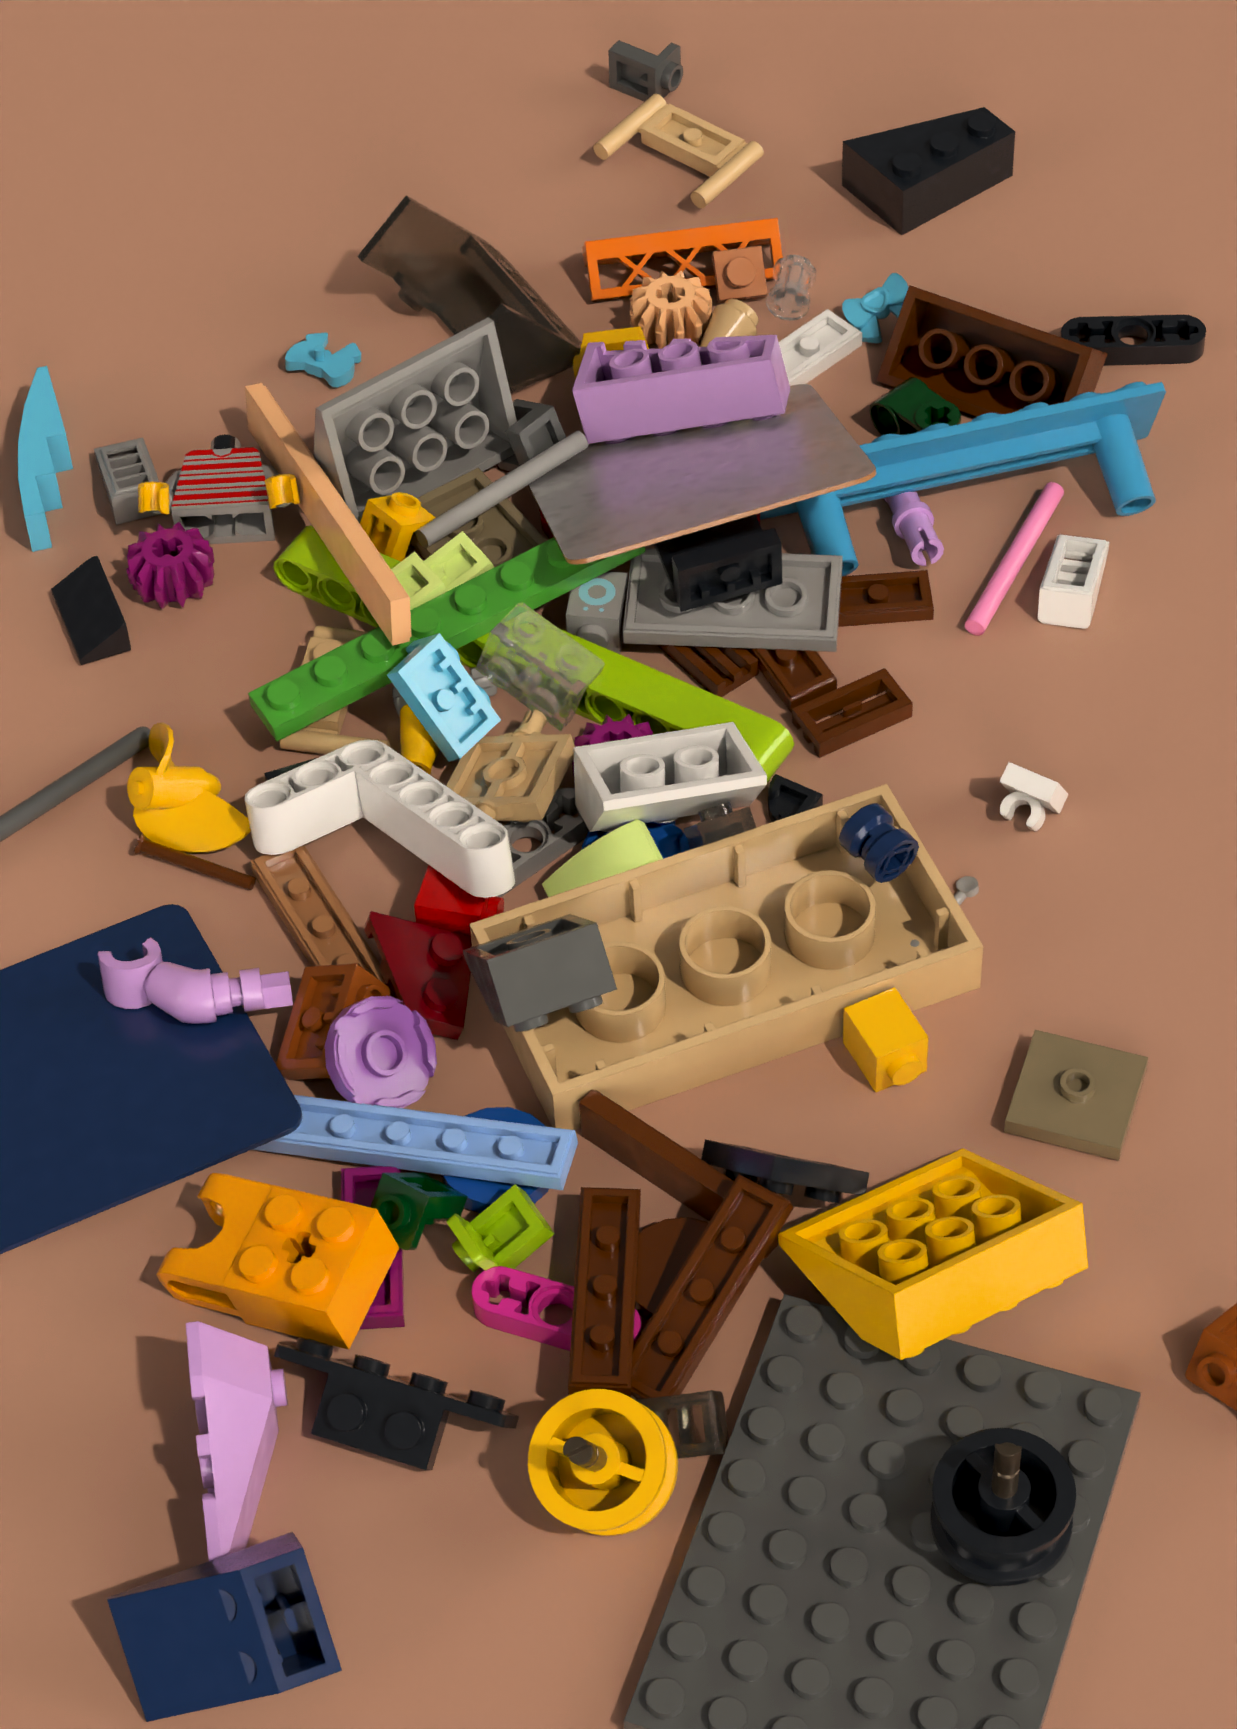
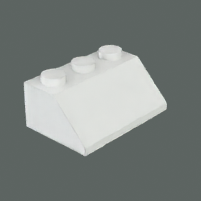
[573,722,767,832]

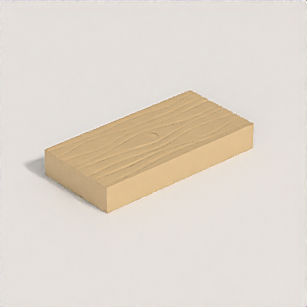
[470,784,983,1130]

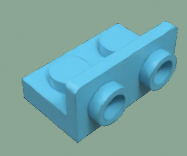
[387,633,501,762]

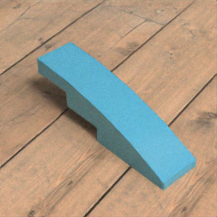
[18,366,73,552]

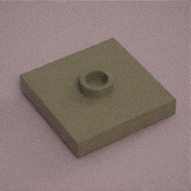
[1004,1030,1148,1161]

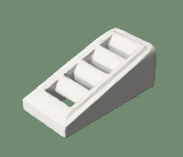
[1038,534,1109,629]

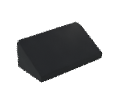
[51,556,131,665]

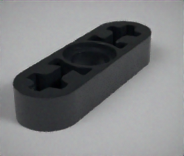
[1061,315,1206,366]

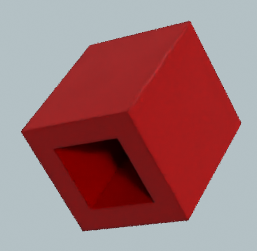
[414,865,504,936]

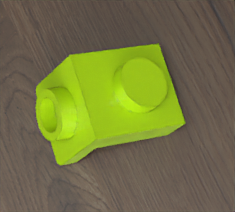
[446,1184,555,1272]

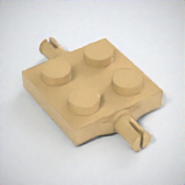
[446,709,575,822]

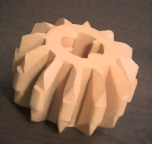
[630,270,712,349]

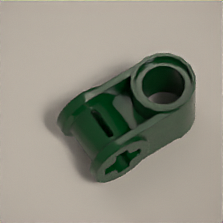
[869,377,961,435]

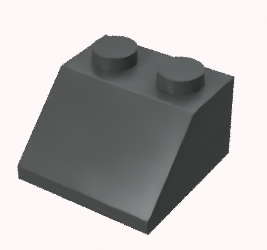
[462,914,617,1032]

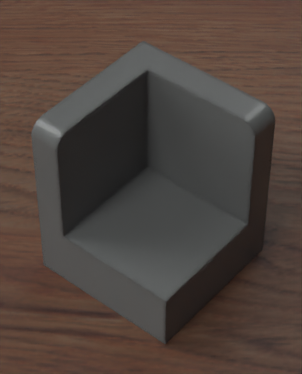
[497,399,566,471]

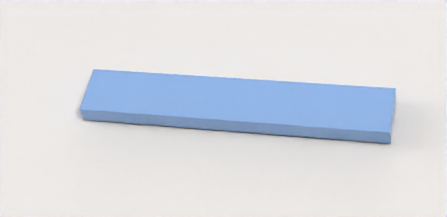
[252,1095,578,1190]

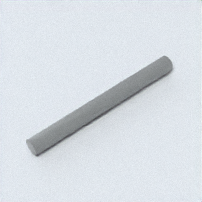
[415,431,588,548]

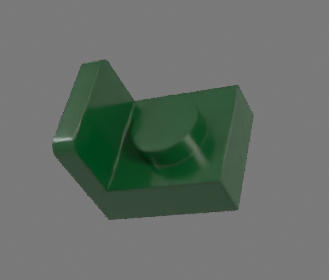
[370,1173,468,1250]

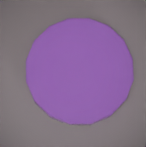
[325,996,437,1108]

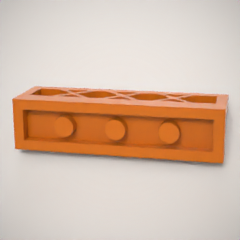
[582,218,785,302]

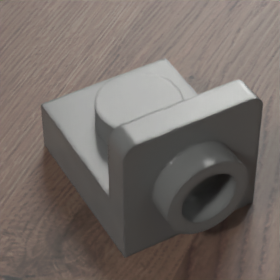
[608,40,683,102]

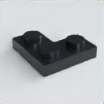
[701,1139,869,1203]

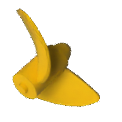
[127,722,251,853]

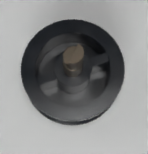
[930,1428,1076,1586]

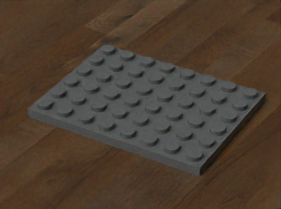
[624,1294,1141,1729]

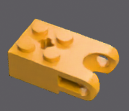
[156,1173,400,1350]

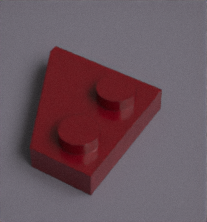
[364,911,472,1040]

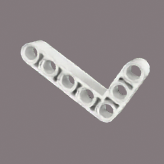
[245,739,515,898]

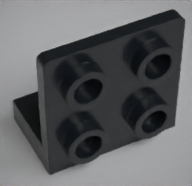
[654,514,783,612]

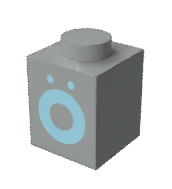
[566,571,628,654]

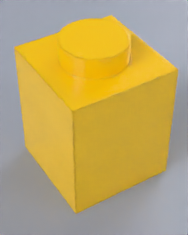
[843,987,929,1093]

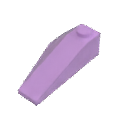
[186,1321,288,1561]

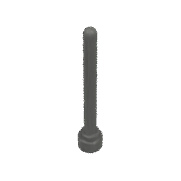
[0,726,150,842]

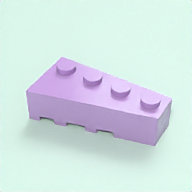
[572,335,790,444]

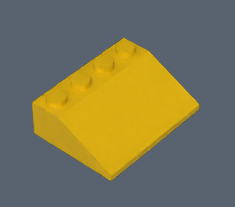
[777,1148,1088,1360]

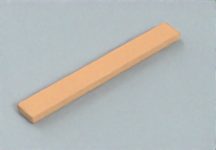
[245,383,412,646]

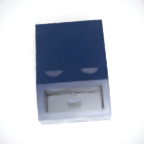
[107,1532,342,1722]

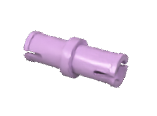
[884,491,944,566]

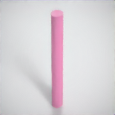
[965,482,1064,636]

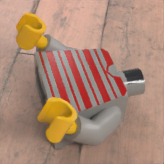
[138,434,300,544]

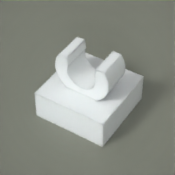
[1000,762,1068,832]

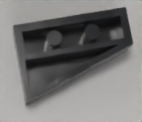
[842,107,1015,235]

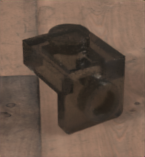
[684,801,756,850]

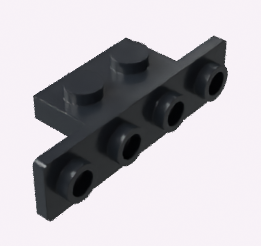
[274,1337,519,1470]

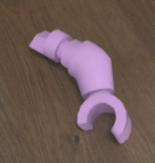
[98,937,293,1024]

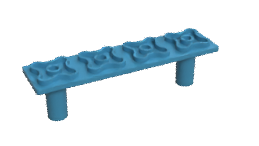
[760,382,1166,576]

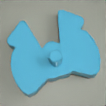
[842,273,909,343]
[285,333,361,388]

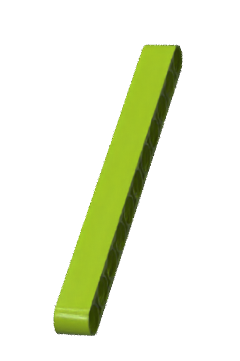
[273,525,794,784]

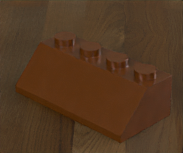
[876,285,1108,416]

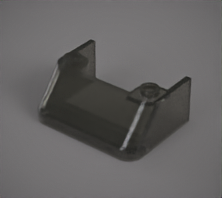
[357,195,582,395]

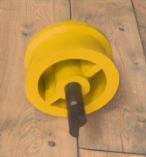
[528,1389,678,1536]

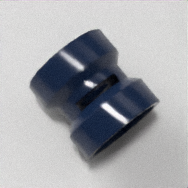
[839,803,919,883]

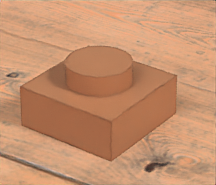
[711,246,768,303]

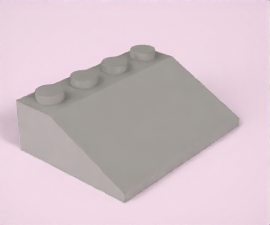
[313,318,517,524]

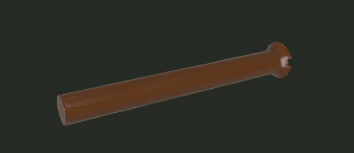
[134,834,256,890]

